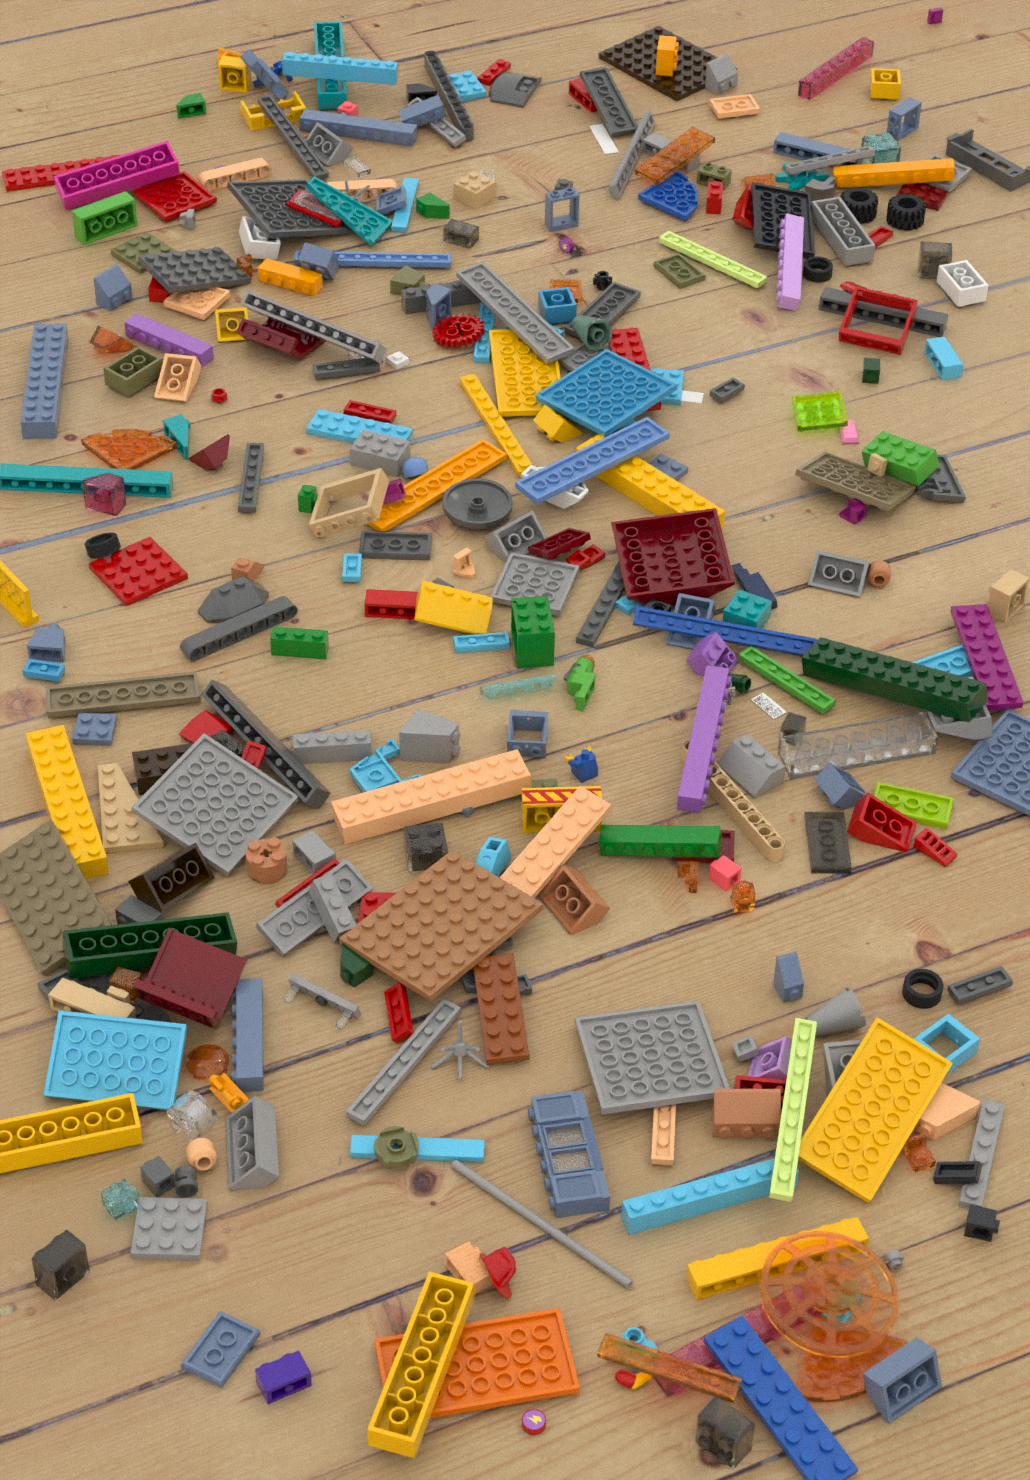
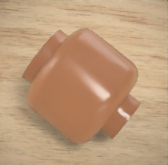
[868,560,891,587]

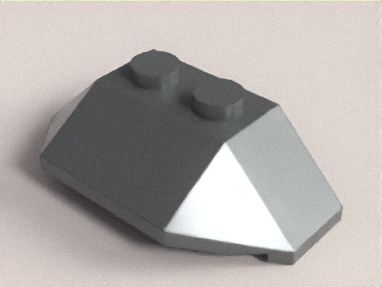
[198,576,269,623]

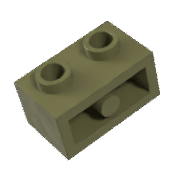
[696,162,732,191]

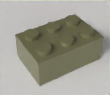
[103,346,163,397]

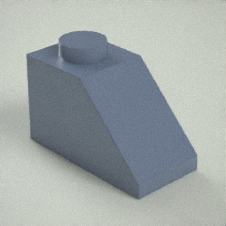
[773,952,804,1002]

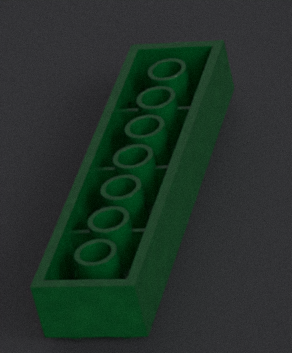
[62,912,237,979]

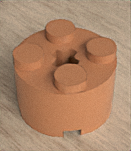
[246,837,287,884]

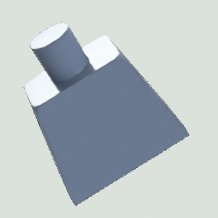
[27,623,66,662]

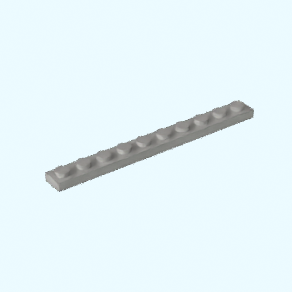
[609,110,655,199]

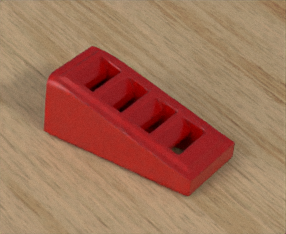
[913,828,958,867]

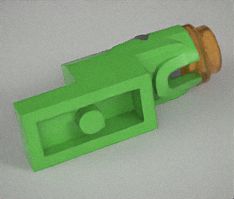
[564,655,596,712]

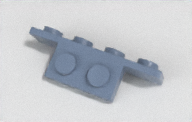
[240,49,288,100]

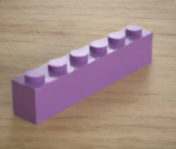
[124,313,214,368]

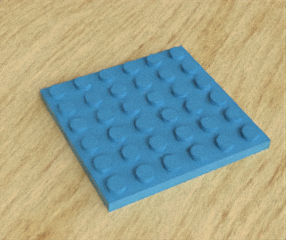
[535,349,677,437]

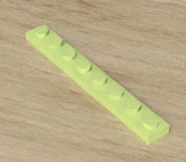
[659,231,767,288]

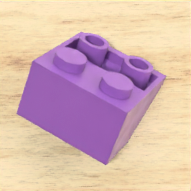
[686,632,738,677]

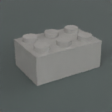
[350,430,411,477]

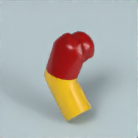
[615,1369,652,1389]

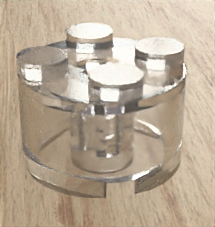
[166,1090,219,1141]

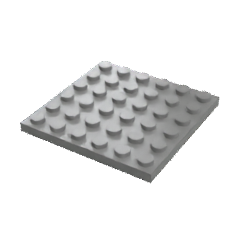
[131,733,299,877]
[575,1001,730,1115]

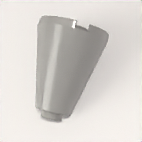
[806,987,866,1037]

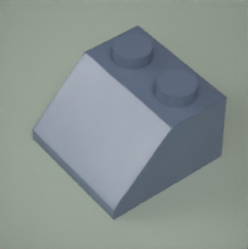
[93,264,132,311]
[426,284,451,331]
[814,762,867,809]

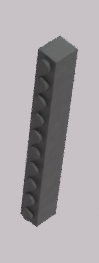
[201,680,331,809]

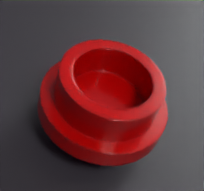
[211,388,228,403]

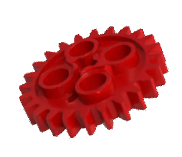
[432,313,485,349]

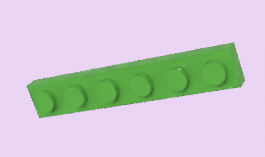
[738,646,836,714]

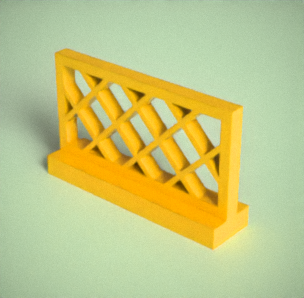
[0,560,39,628]

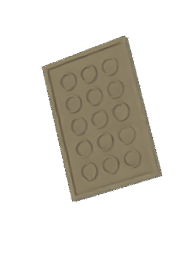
[795,451,917,511]

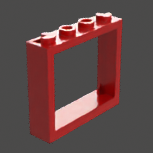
[839,286,918,355]

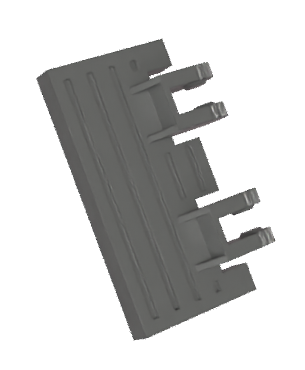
[917,455,966,503]

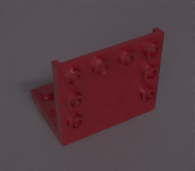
[133,928,248,1030]

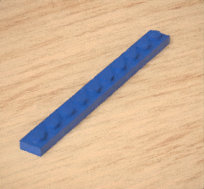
[633,606,818,656]

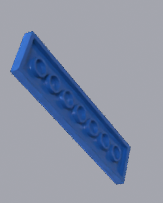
[703,1315,858,1480]

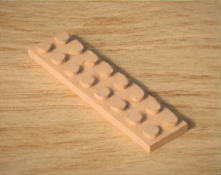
[499,786,612,898]

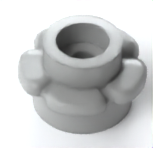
[882,1250,904,1270]

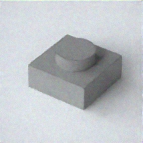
[732,1035,760,1062]

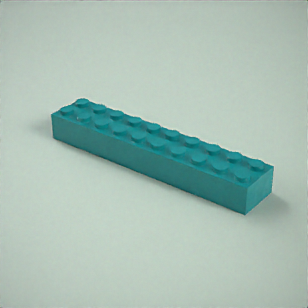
[314,22,347,110]

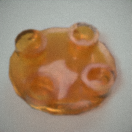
[186,1044,229,1081]

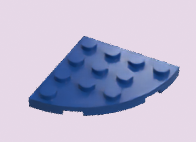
[638,170,698,221]

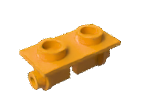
[209,1073,250,1113]

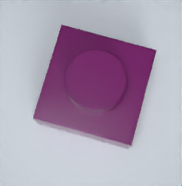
[927,7,943,24]

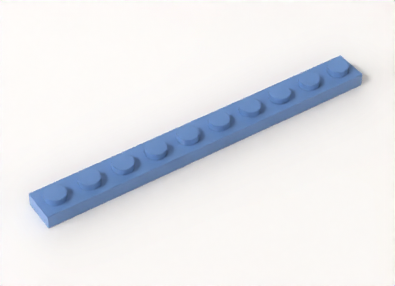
[295,251,451,269]

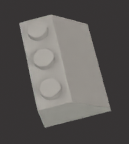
[305,122,354,167]
[483,510,547,562]
[808,550,870,597]
[717,734,785,799]

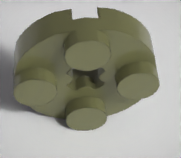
[374,1126,419,1169]

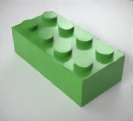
[72,191,138,245]
[861,431,939,486]

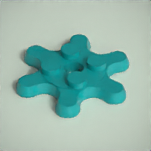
[774,162,829,191]

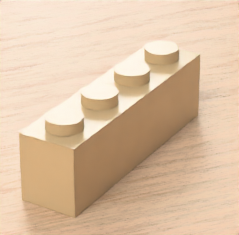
[48,977,136,1019]

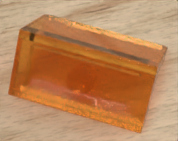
[741,173,776,187]

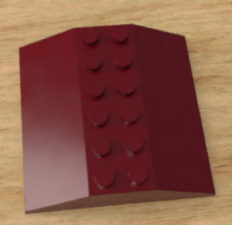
[611,508,735,606]

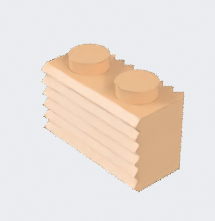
[445,1241,493,1295]

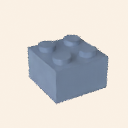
[298,242,340,280]

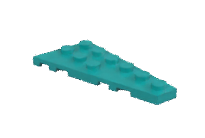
[306,176,393,247]

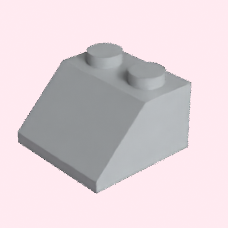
[705,54,738,95]

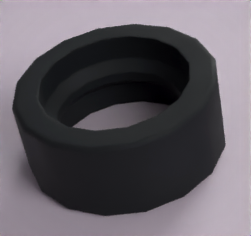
[803,256,833,283]
[84,532,121,559]
[902,969,944,1009]

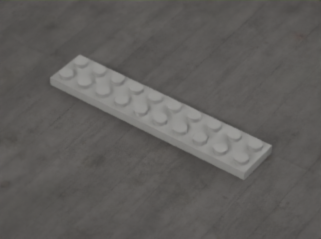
[456,261,574,364]

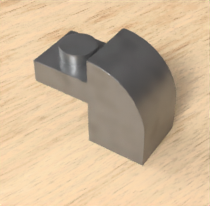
[805,176,836,201]

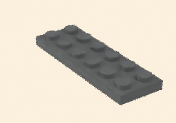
[579,67,638,137]
[565,282,641,338]

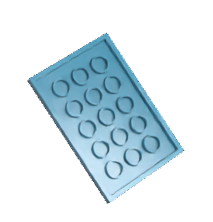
[43,1010,188,1111]

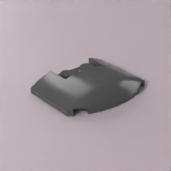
[489,72,541,108]

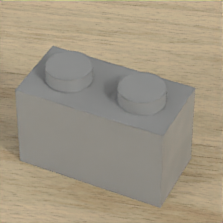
[292,830,336,874]

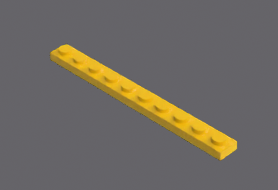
[459,374,533,478]

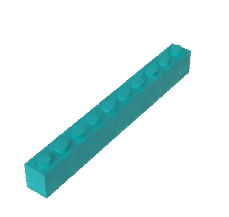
[0,463,174,498]

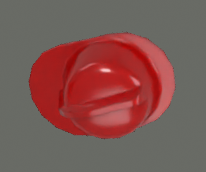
[480,1247,517,1299]

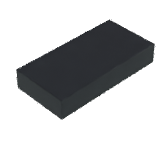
[933,1161,982,1184]

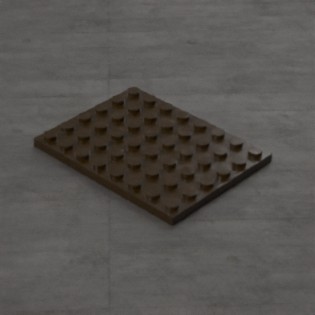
[598,26,737,102]

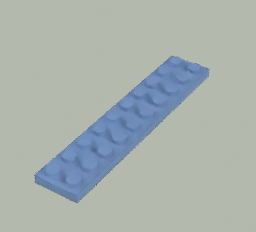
[515,417,670,505]

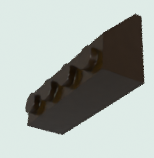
[128,843,215,911]

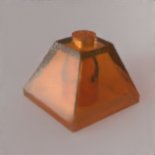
[89,325,138,353]

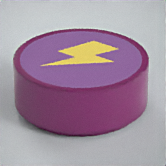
[559,236,574,253]

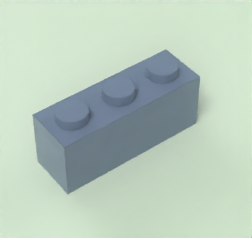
[398,95,446,127]

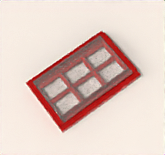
[287,189,343,227]

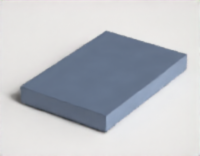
[181,1311,260,1389]

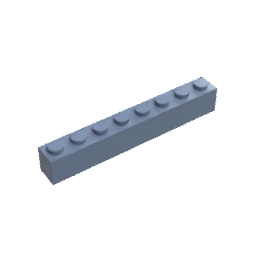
[300,109,417,146]

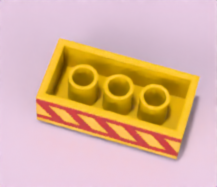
[521,786,602,833]

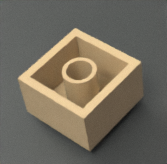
[453,171,496,210]
[986,569,1029,623]

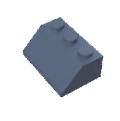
[863,1337,942,1424]

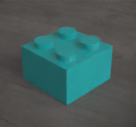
[722,590,772,629]

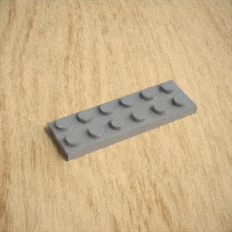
[256,859,373,957]

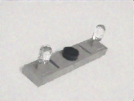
[284,973,361,1029]

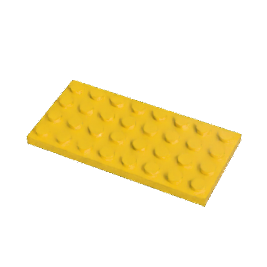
[489,329,561,417]
[798,1017,953,1204]

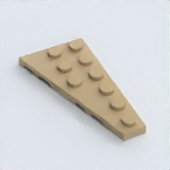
[98,763,164,853]

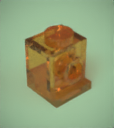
[730,880,756,912]

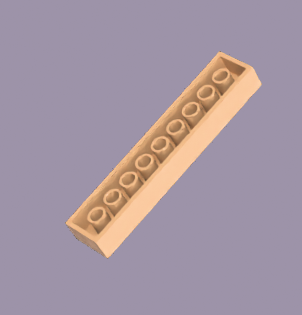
[331,749,531,845]

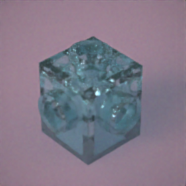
[101,1179,139,1220]

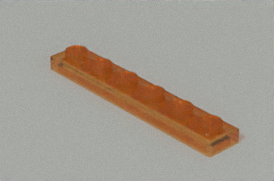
[597,1333,742,1404]

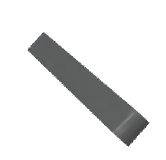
[180,596,298,661]

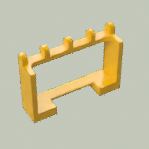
[239,91,306,131]

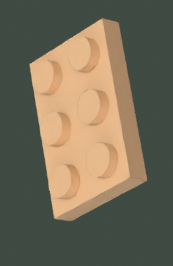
[710,94,760,119]

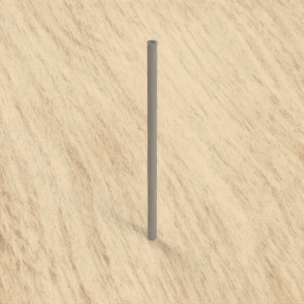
[451,1160,633,1288]

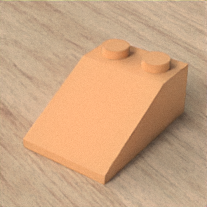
[154,353,201,402]

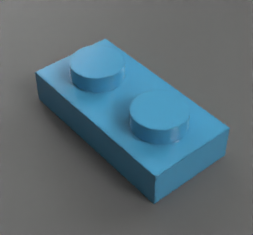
[23,659,65,682]

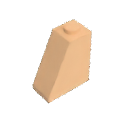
[914,1083,980,1140]

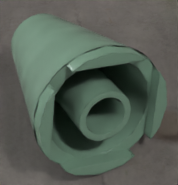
[572,315,612,351]

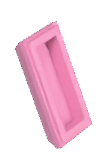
[838,420,859,444]

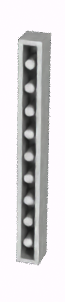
[241,290,387,364]

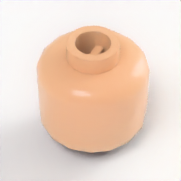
[186,1138,217,1171]

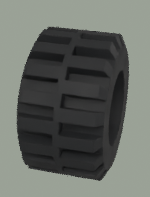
[840,188,878,224]
[886,194,926,230]

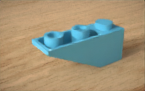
[476,837,512,877]

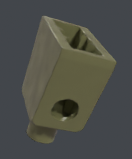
[390,265,430,296]

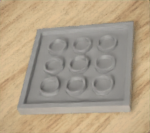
[490,552,579,616]

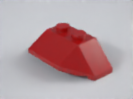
[732,183,753,229]

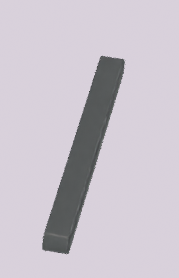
[424,51,474,141]

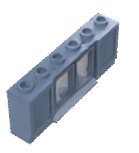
[528,1091,610,1218]

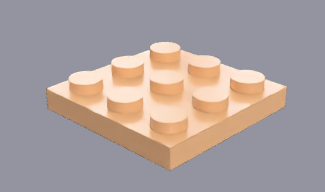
[164,287,230,320]

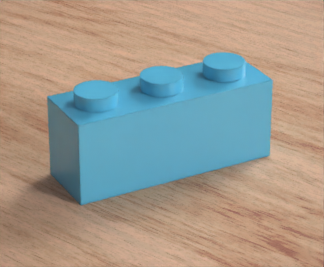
[924,336,964,380]

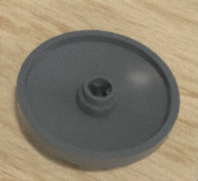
[443,479,513,529]

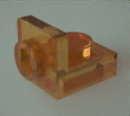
[237,254,253,278]
[678,861,698,893]
[903,1133,936,1173]

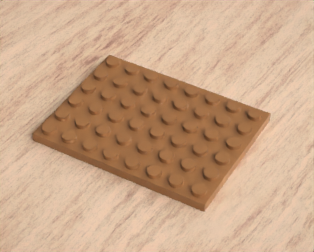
[339,850,543,1002]

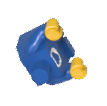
[565,746,598,783]

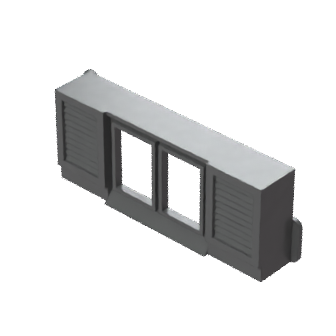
[946,129,1030,192]

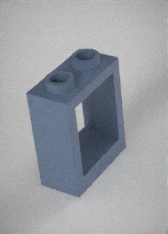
[886,97,922,141]
[545,187,580,232]
[507,710,548,757]

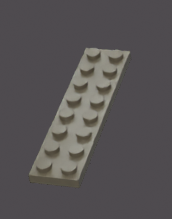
[46,671,200,718]

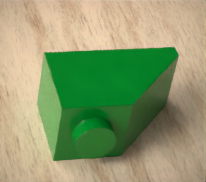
[176,93,206,119]
[416,192,450,219]

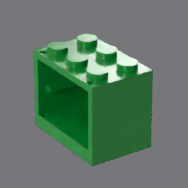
[511,596,555,668]

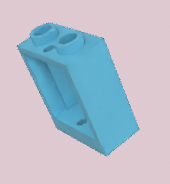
[914,1013,980,1076]

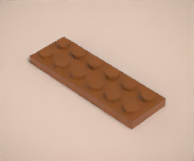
[473,953,530,1065]

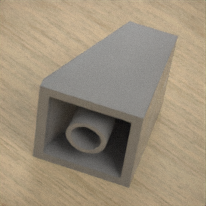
[399,709,461,763]

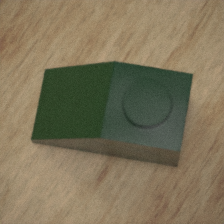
[340,943,373,988]

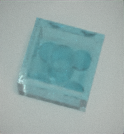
[861,132,901,164]

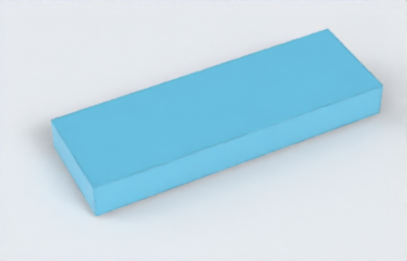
[453,632,510,653]

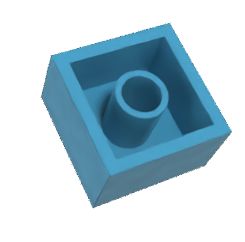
[538,287,577,324]

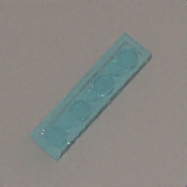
[480,673,557,697]

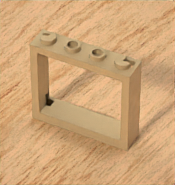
[309,468,389,538]

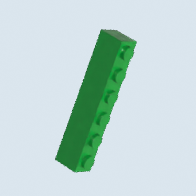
[598,825,722,858]

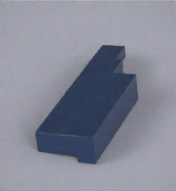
[731,563,778,609]

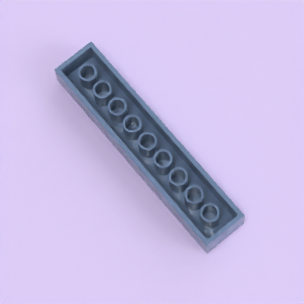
[21,323,69,439]

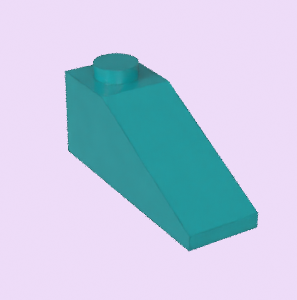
[163,414,191,461]

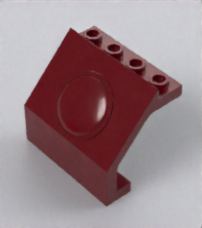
[236,318,326,361]

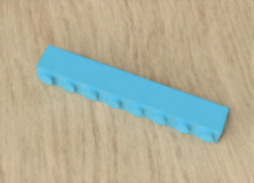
[282,52,398,85]
[621,1158,799,1235]

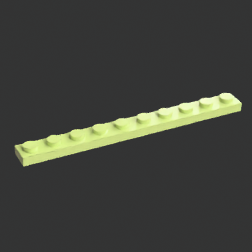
[769,1018,817,1202]

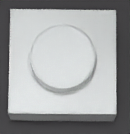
[386,351,409,370]

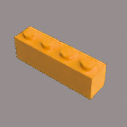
[258,258,323,296]

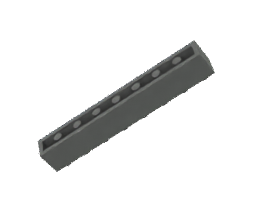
[819,287,949,337]

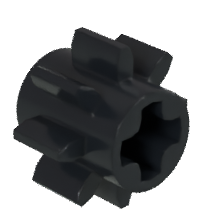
[593,271,612,291]

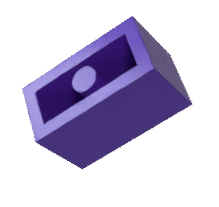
[255,1350,312,1404]

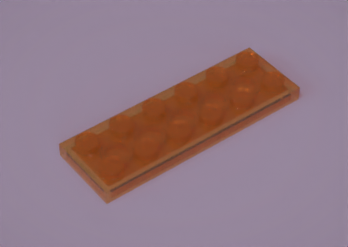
[635,126,715,185]

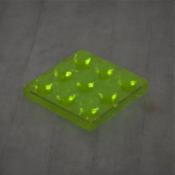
[792,391,848,431]

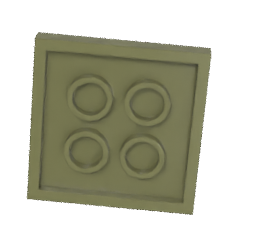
[111,232,176,274]

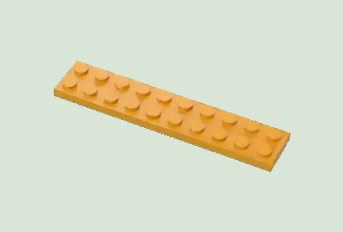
[367,439,507,532]

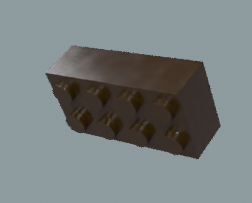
[132,743,194,795]

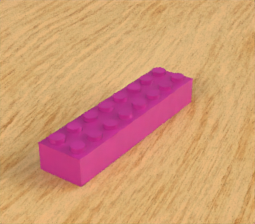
[53,141,180,210]

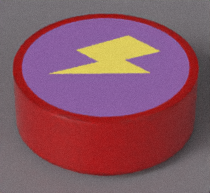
[522,1409,546,1435]

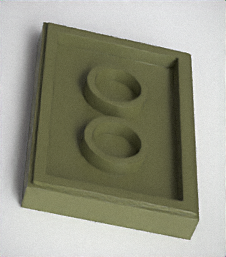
[653,253,706,289]

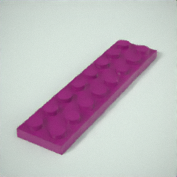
[950,604,1024,710]

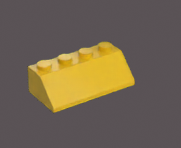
[414,580,493,635]

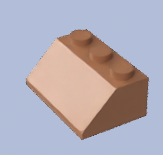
[539,865,610,935]
[711,1089,781,1138]

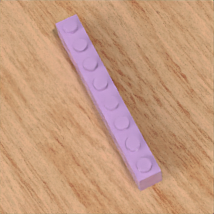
[776,214,804,311]

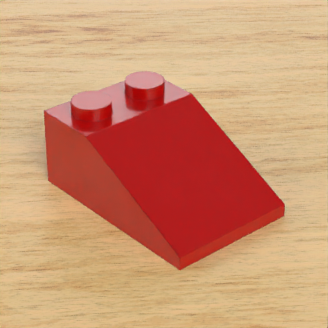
[847,793,917,852]

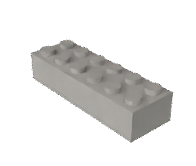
[811,197,876,266]

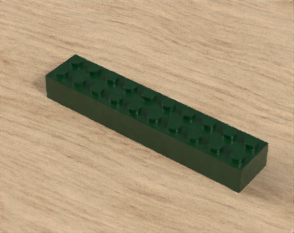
[801,637,987,722]

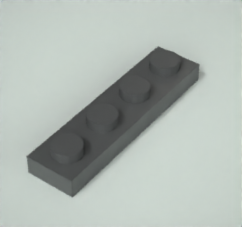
[313,358,380,379]

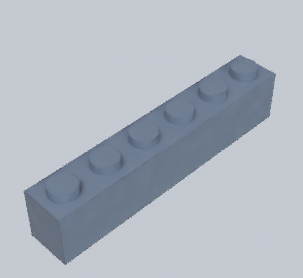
[773,132,863,168]
[232,978,264,1092]

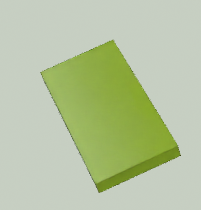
[874,782,954,829]

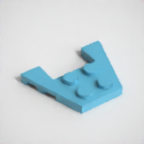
[350,738,421,793]

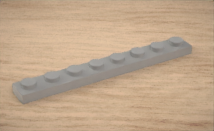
[346,999,461,1126]

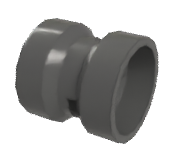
[175,1166,198,1198]

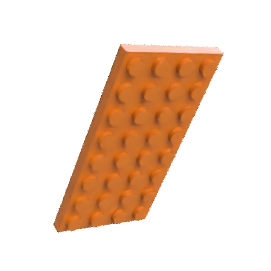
[374,1308,580,1419]

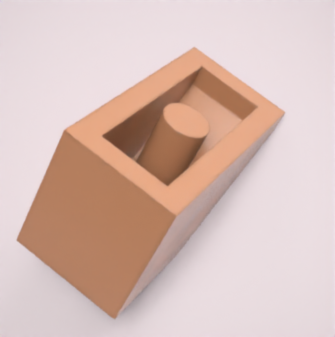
[231,557,264,581]

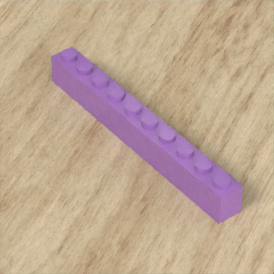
[677,665,732,813]

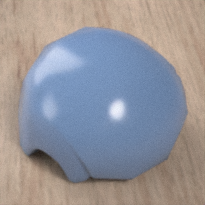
[402,457,428,478]

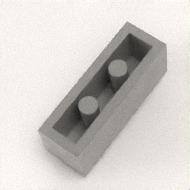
[308,874,356,943]

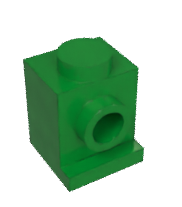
[298,485,318,514]

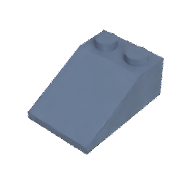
[666,593,715,650]

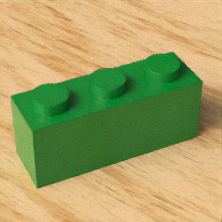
[270,626,329,660]

